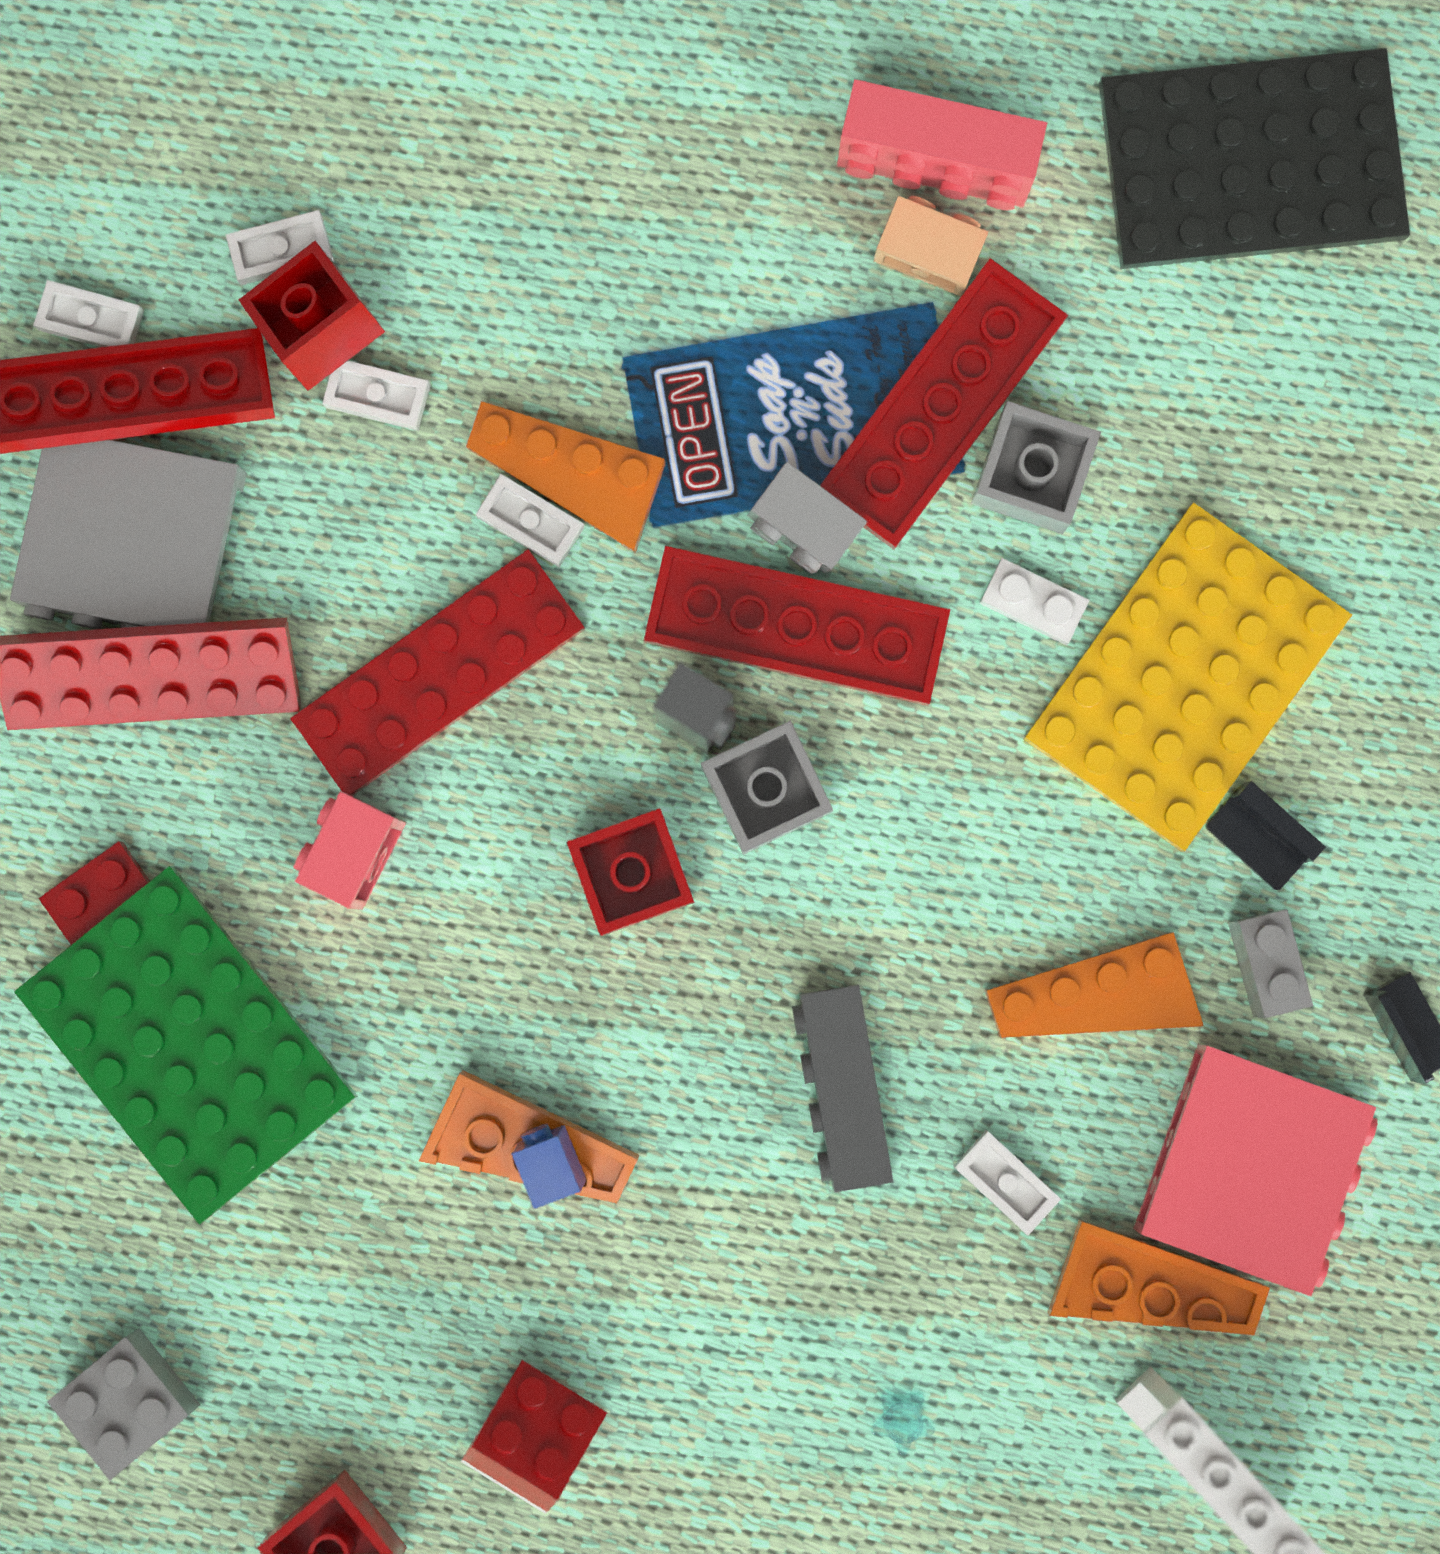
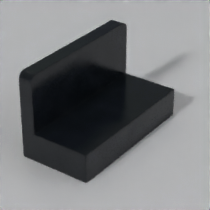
[1205,781,1326,890]
[1364,972,1440,1084]

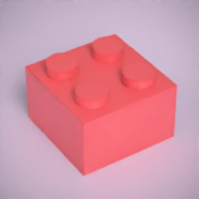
[294,791,406,910]

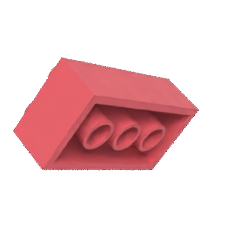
[837,79,1048,210]

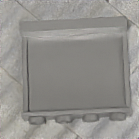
[10,440,247,629]

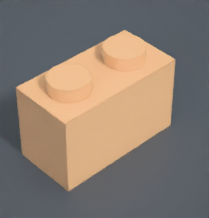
[874,196,988,296]

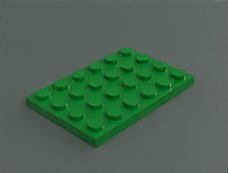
[14,866,358,1225]

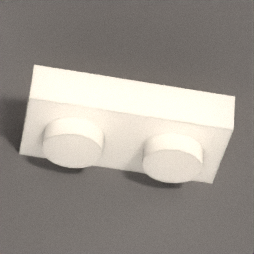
[226,210,334,285]
[33,280,144,347]
[322,361,431,431]
[475,474,585,568]
[979,558,1090,645]
[953,1130,1061,1235]

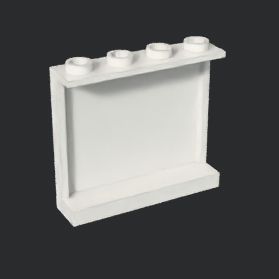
[1115,1367,1325,1554]

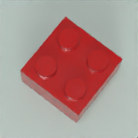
[238,240,385,391]
[567,808,695,936]
[462,1360,608,1512]
[257,1470,407,1554]

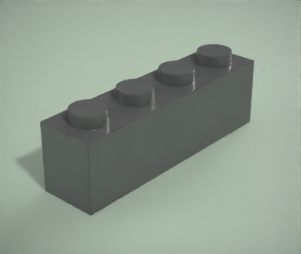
[653,662,737,755]
[792,984,894,1193]

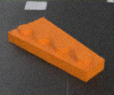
[466,401,666,554]
[985,932,1204,1038]
[419,1070,640,1203]
[1047,1219,1270,1335]

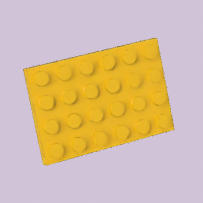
[1023,502,1352,852]

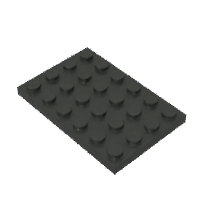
[1099,48,1410,269]

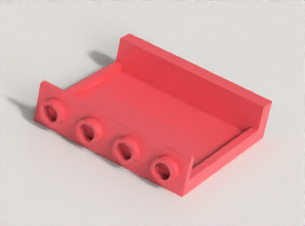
[1133,1044,1378,1296]

